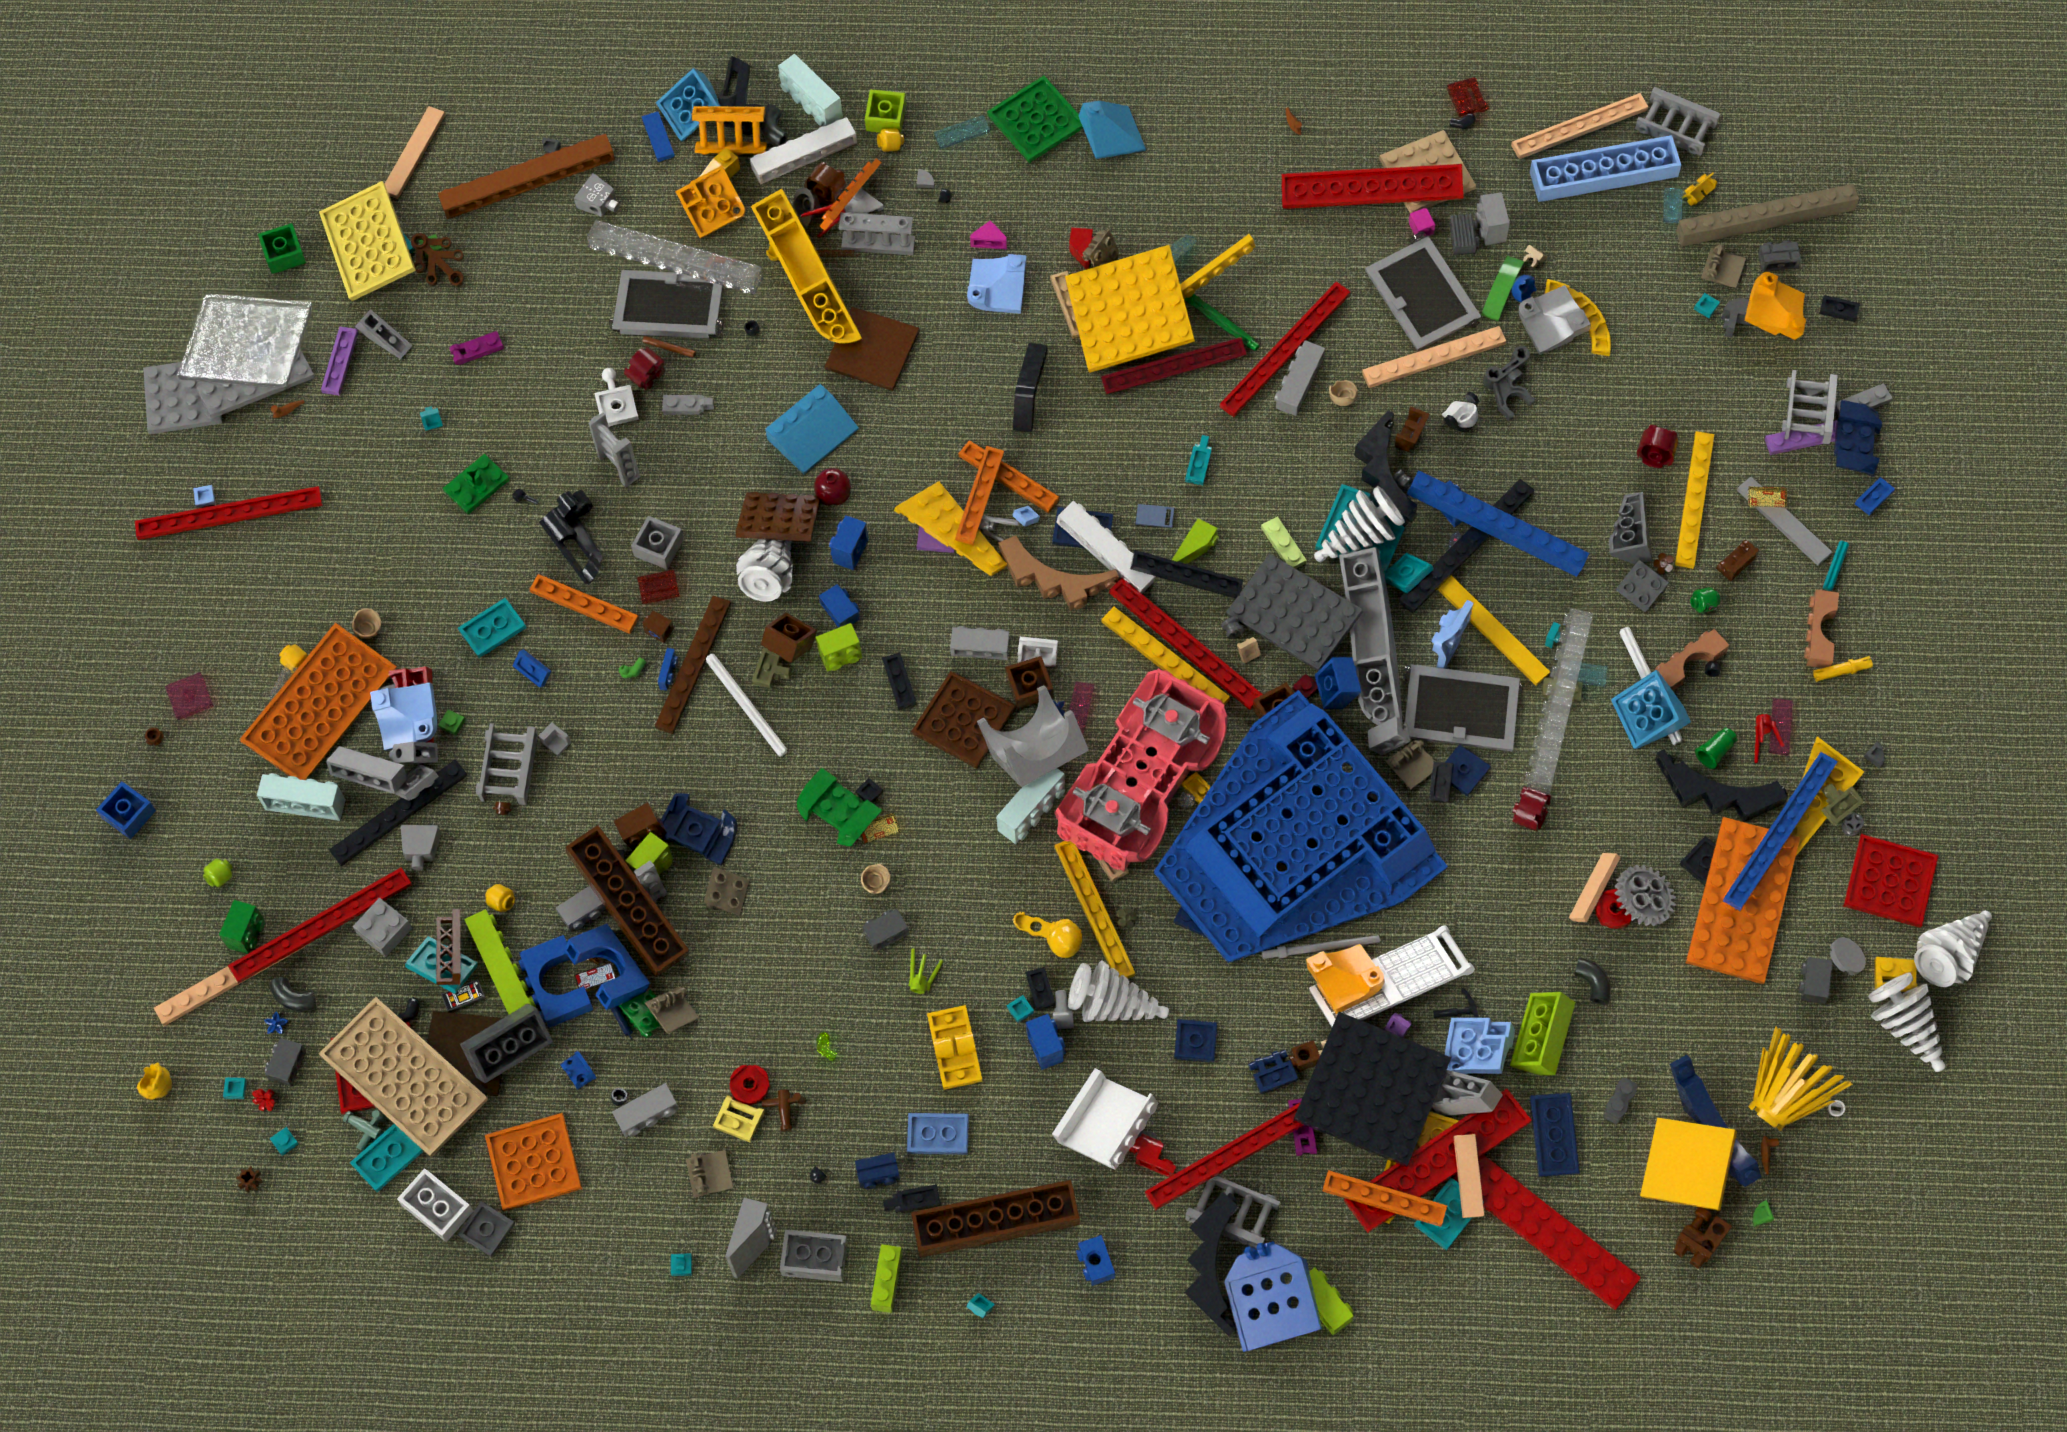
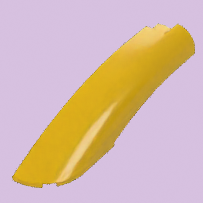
[751,189,862,344]

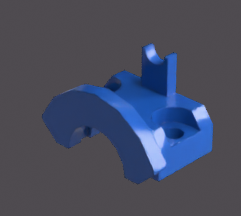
[560,1051,596,1090]

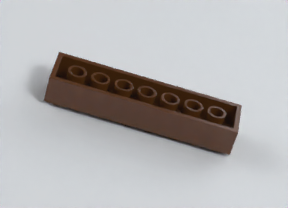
[565,825,689,977]
[911,1180,1080,1258]

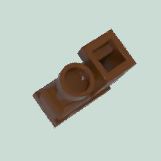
[1673,1207,1732,1269]

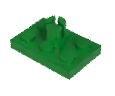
[442,453,510,515]

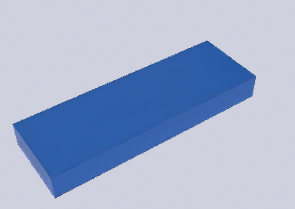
[641,111,675,162]

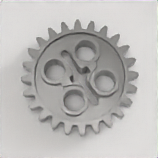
[1615,865,1676,926]

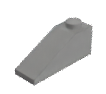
[355,309,413,359]

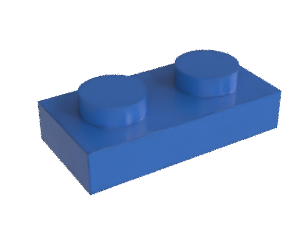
[1855,477,1895,516]
[658,648,678,691]
[512,649,551,688]

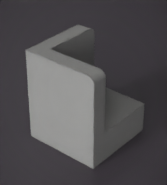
[539,722,571,756]

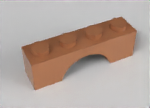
[1804,590,1839,668]
[1655,629,1729,691]

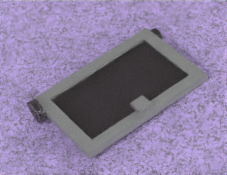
[1365,231,1481,351]
[609,270,724,338]
[1403,664,1523,752]

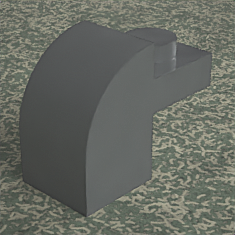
[1721,298,1750,338]

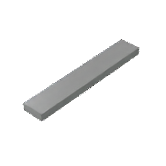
[1737,477,1832,566]

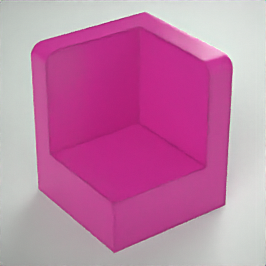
[1409,208,1435,240]

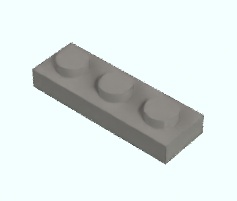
[1835,383,1893,416]

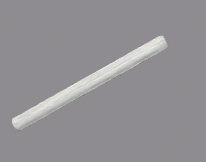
[1620,627,1682,745]
[706,654,787,757]

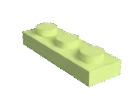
[1261,516,1307,569]

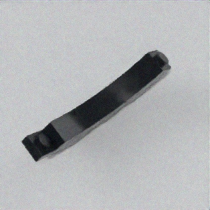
[1354,410,1418,527]
[1655,749,1787,822]
[1184,1192,1239,1337]

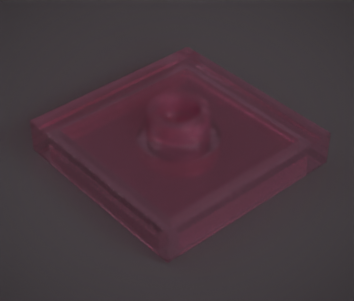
[165,672,214,720]

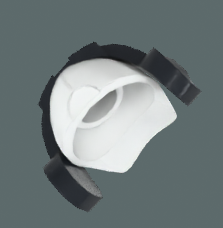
[1442,392,1479,433]

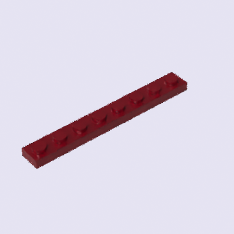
[1101,337,1247,395]

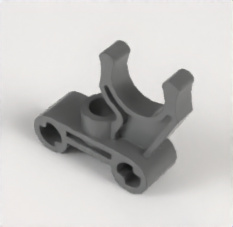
[1483,346,1534,421]

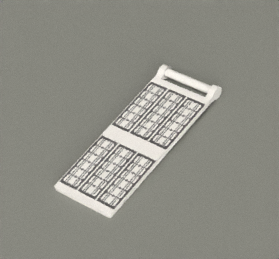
[1309,925,1475,1027]

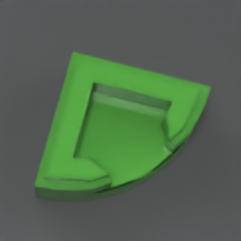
[1753,1200,1774,1227]

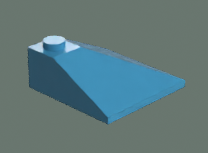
[656,68,720,142]
[1079,101,1146,159]
[1611,670,1691,749]

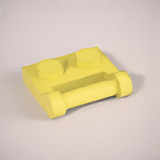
[713,1095,765,1142]

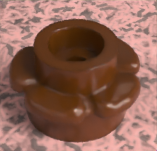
[145,728,164,746]
[493,802,512,815]

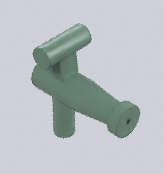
[343,1110,386,1151]

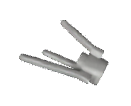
[979,515,1020,542]

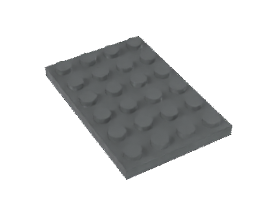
[1226,553,1363,671]

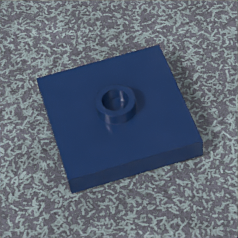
[1445,744,1491,797]
[1174,1019,1217,1063]

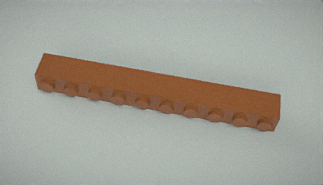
[437,134,615,220]

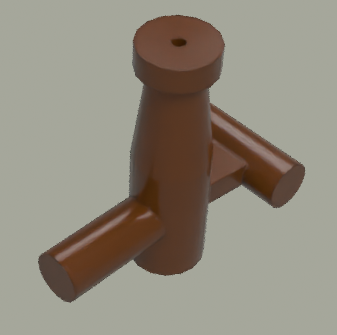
[762,1089,806,1132]

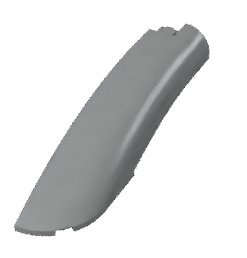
[1339,547,1403,729]

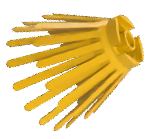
[1748,1026,1853,1131]

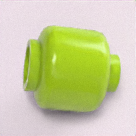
[203,858,233,887]

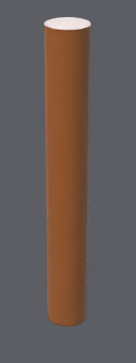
[642,336,696,358]

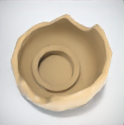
[1329,380,1358,406]
[352,608,381,639]
[861,864,891,894]

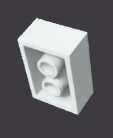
[397,1168,474,1242]

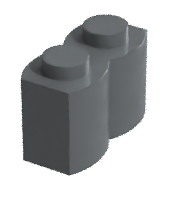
[1603,1077,1637,1125]

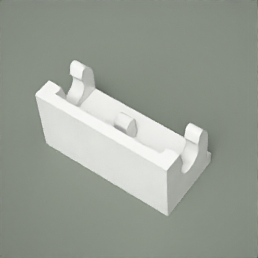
[1018,636,1058,667]

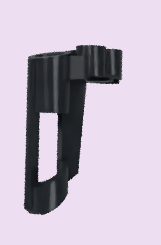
[715,56,763,135]
[539,490,603,585]

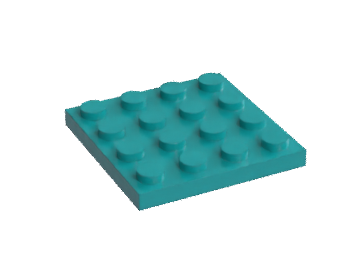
[1315,484,1406,573]

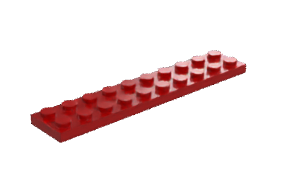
[1281,164,1464,209]
[1344,1089,1532,1233]
[1453,1155,1641,1310]

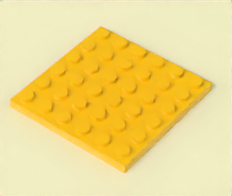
[1065,245,1195,373]

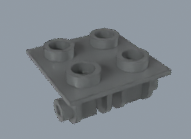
[1615,560,1669,612]

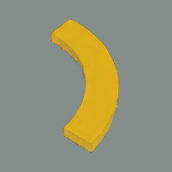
[1545,279,1611,356]

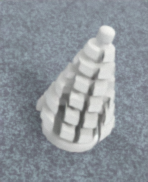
[1314,486,1405,563]
[736,539,793,602]
[1914,910,1992,987]
[1068,960,1169,1022]
[1868,972,1945,1072]

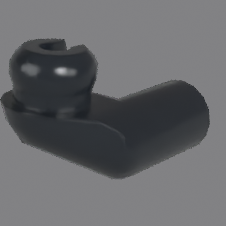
[1450,113,1476,129]
[397,997,420,1022]

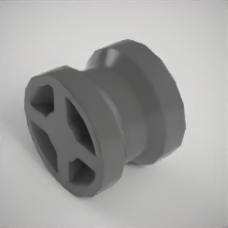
[1393,470,1413,492]
[1221,616,1245,639]
[1841,813,1864,837]

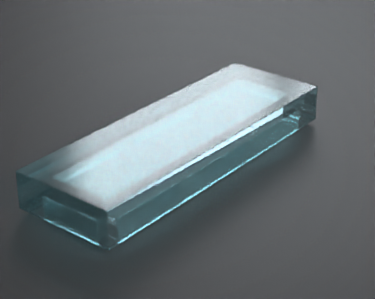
[934,115,990,149]

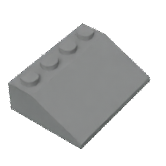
[725,1198,777,1278]

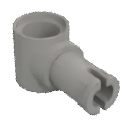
[1053,990,1074,1029]

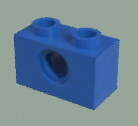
[1076,1235,1115,1286]

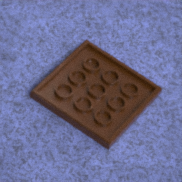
[825,307,920,391]
[911,671,1016,769]

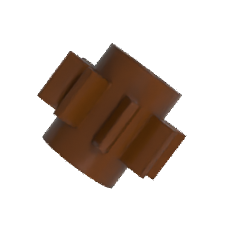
[236,1166,263,1193]

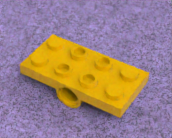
[927,1005,983,1090]

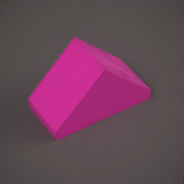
[970,221,1007,250]

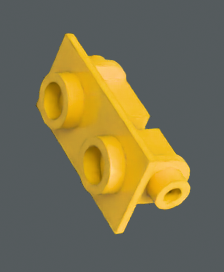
[1681,172,1717,206]

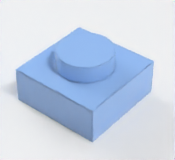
[193,485,215,508]
[1013,506,1040,527]

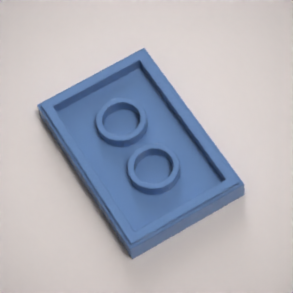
[907,1113,969,1155]

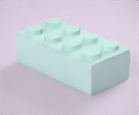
[778,54,843,126]
[997,768,1065,844]
[257,773,346,821]

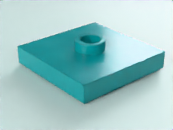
[1384,553,1433,593]

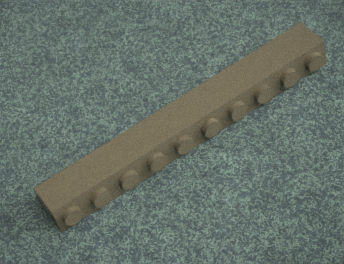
[1676,184,1859,247]

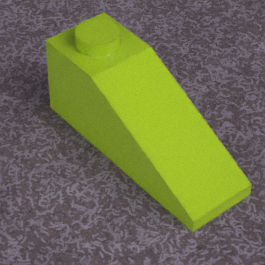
[1172,518,1219,564]

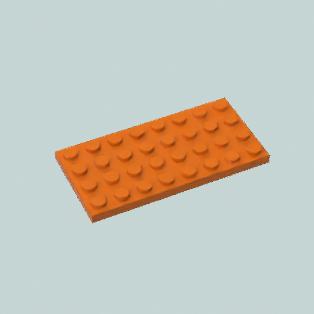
[240,623,397,780]
[1686,817,1800,984]

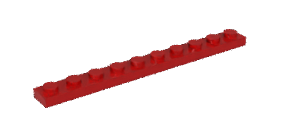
[1220,281,1350,417]
[135,486,323,540]
[1109,578,1263,710]
[228,867,412,984]
[1145,1103,1304,1211]

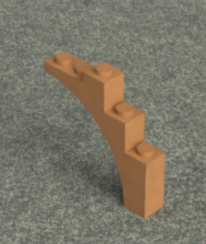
[999,536,1119,611]

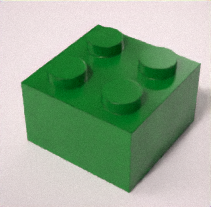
[258,223,306,274]
[219,900,265,954]

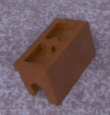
[1716,540,1759,581]

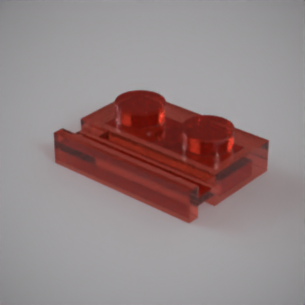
[637,570,680,604]

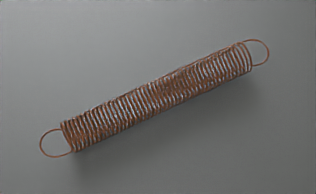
[817,250,860,257]

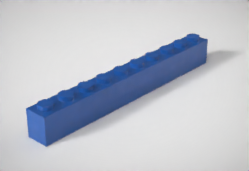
[1407,470,1589,577]

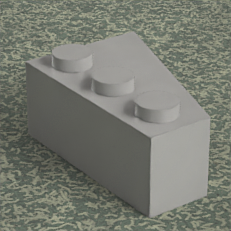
[1432,1070,1503,1116]

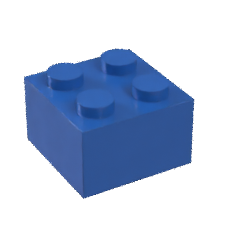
[829,515,869,571]
[1315,657,1361,709]
[96,781,156,839]
[1026,1014,1066,1070]

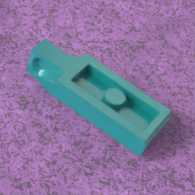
[1185,435,1212,485]

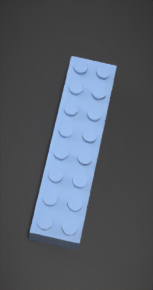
[1530,135,1681,202]

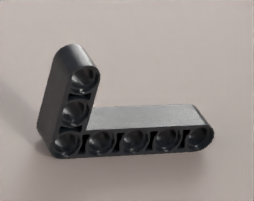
[1013,342,1047,432]

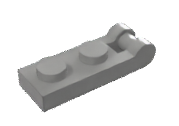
[634,861,668,903]

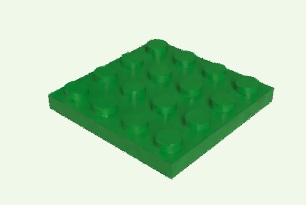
[987,75,1083,163]

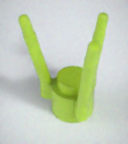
[908,948,943,994]

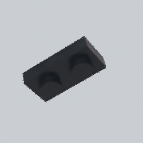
[1819,295,1860,322]
[1429,761,1454,802]
[1025,967,1055,1011]

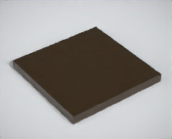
[427,1011,503,1096]

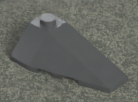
[1609,491,1652,564]

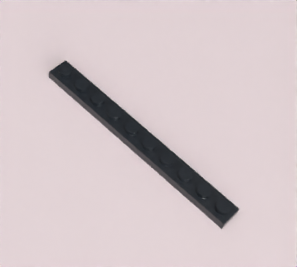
[1399,479,1534,614]

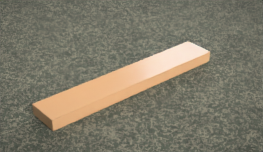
[385,106,445,199]

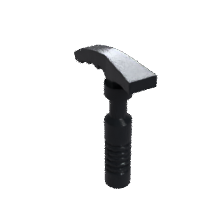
[1433,988,1479,1018]

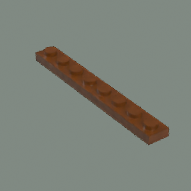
[655,596,731,734]

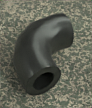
[760,104,788,147]
[1575,957,1611,1005]
[269,977,317,1012]

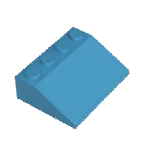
[765,384,859,474]

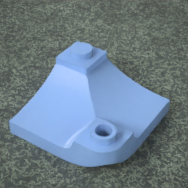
[967,254,1027,314]
[1431,600,1474,669]
[370,683,437,751]
[1445,1018,1515,1075]

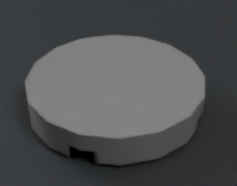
[1830,937,1866,975]

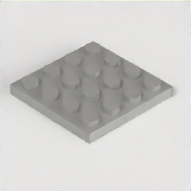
[143,357,222,435]

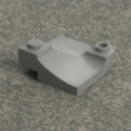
[1519,285,1591,355]

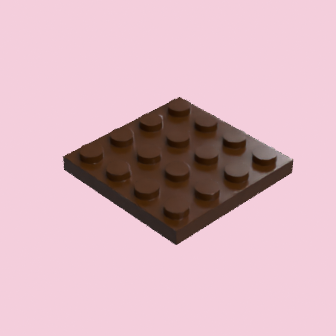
[736,492,820,542]

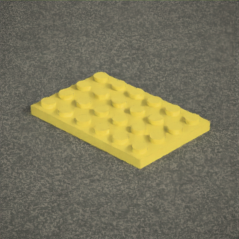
[319,181,416,301]

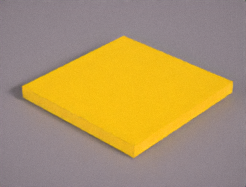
[1640,1118,1737,1211]

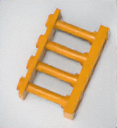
[692,106,767,155]

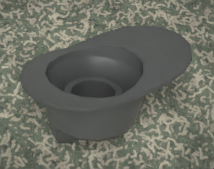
[792,187,820,229]

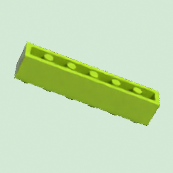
[464,909,536,1014]

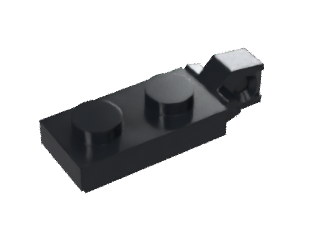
[883,1184,941,1213]

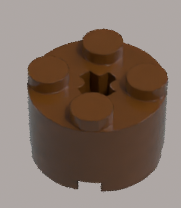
[804,162,846,206]

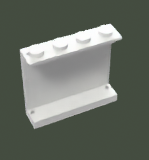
[1052,1068,1158,1170]

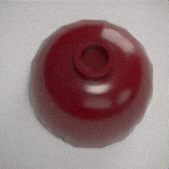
[814,468,851,506]

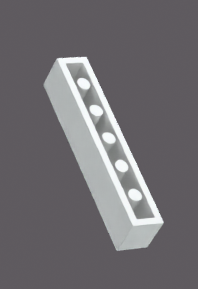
[750,117,857,185]
[1057,501,1156,594]

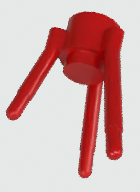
[801,201,846,238]
[1754,714,1784,763]

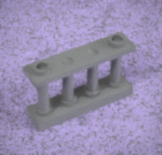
[1635,87,1721,156]
[839,212,915,255]
[1782,370,1838,444]
[588,412,640,488]
[476,724,538,805]
[1185,1174,1280,1249]

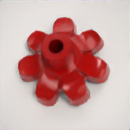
[252,1089,275,1111]

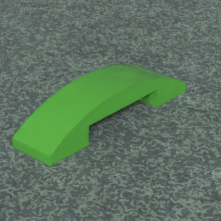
[1481,256,1524,321]

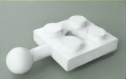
[594,368,639,426]

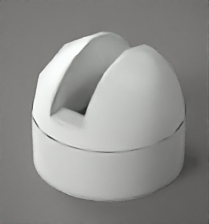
[1828,1100,1845,1117]

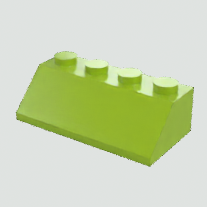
[1510,992,1576,1075]

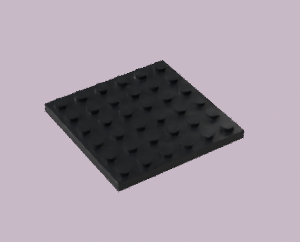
[1294,1012,1452,1167]

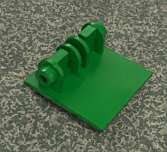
[619,989,661,1038]

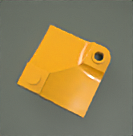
[675,165,746,239]
[1744,272,1806,340]
[1306,944,1385,1014]

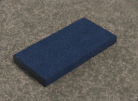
[1530,1093,1580,1177]

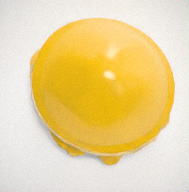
[1047,919,1082,958]
[137,1062,172,1100]

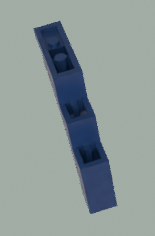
[1670,1055,1762,1187]

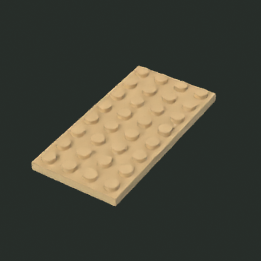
[319,997,488,1157]

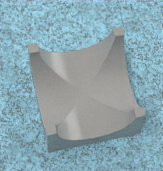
[977,685,1089,787]

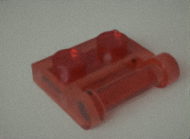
[1447,77,1489,117]

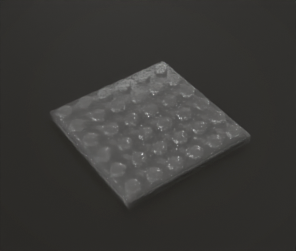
[178,294,313,389]

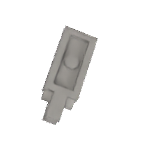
[662,395,714,415]

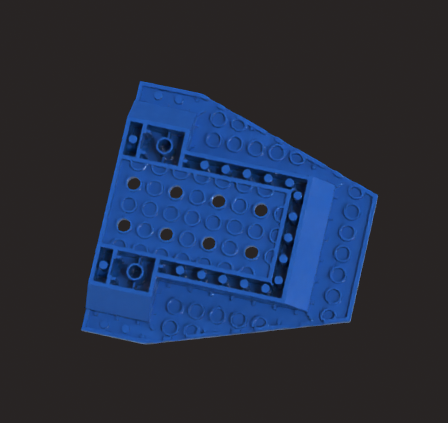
[1154,690,1448,963]

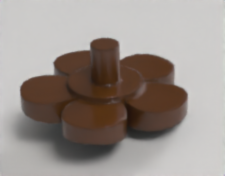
[1653,553,1674,575]

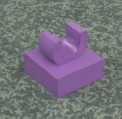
[1384,1013,1411,1038]

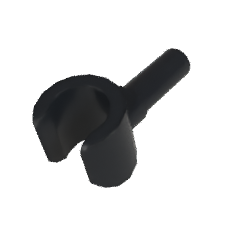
[512,489,539,505]

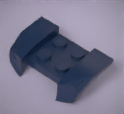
[1834,400,1882,477]
[661,793,738,866]

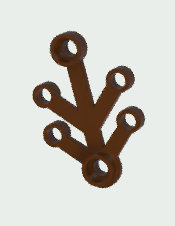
[411,233,464,287]

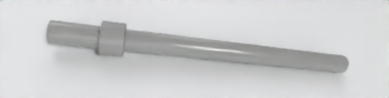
[1262,935,1380,959]

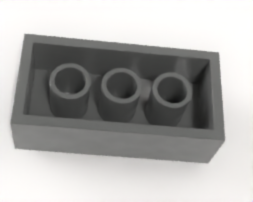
[460,1004,553,1083]

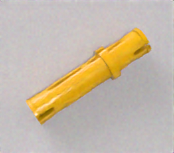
[1813,656,1873,682]

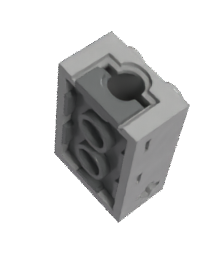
[780,1230,848,1282]

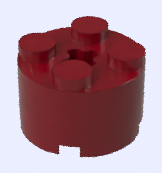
[624,346,666,391]
[1637,425,1679,468]
[1512,786,1552,832]

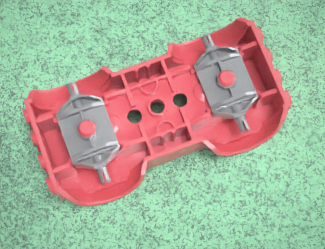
[1054,668,1227,872]

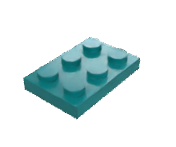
[458,598,526,658]
[405,936,478,994]
[350,1124,423,1192]
[1414,1177,1484,1251]

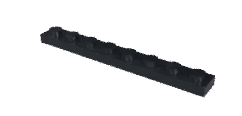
[329,759,468,866]

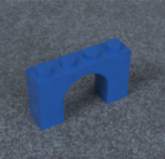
[564,924,650,1010]
[518,935,593,1028]

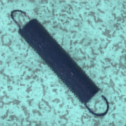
[611,1005,633,1041]

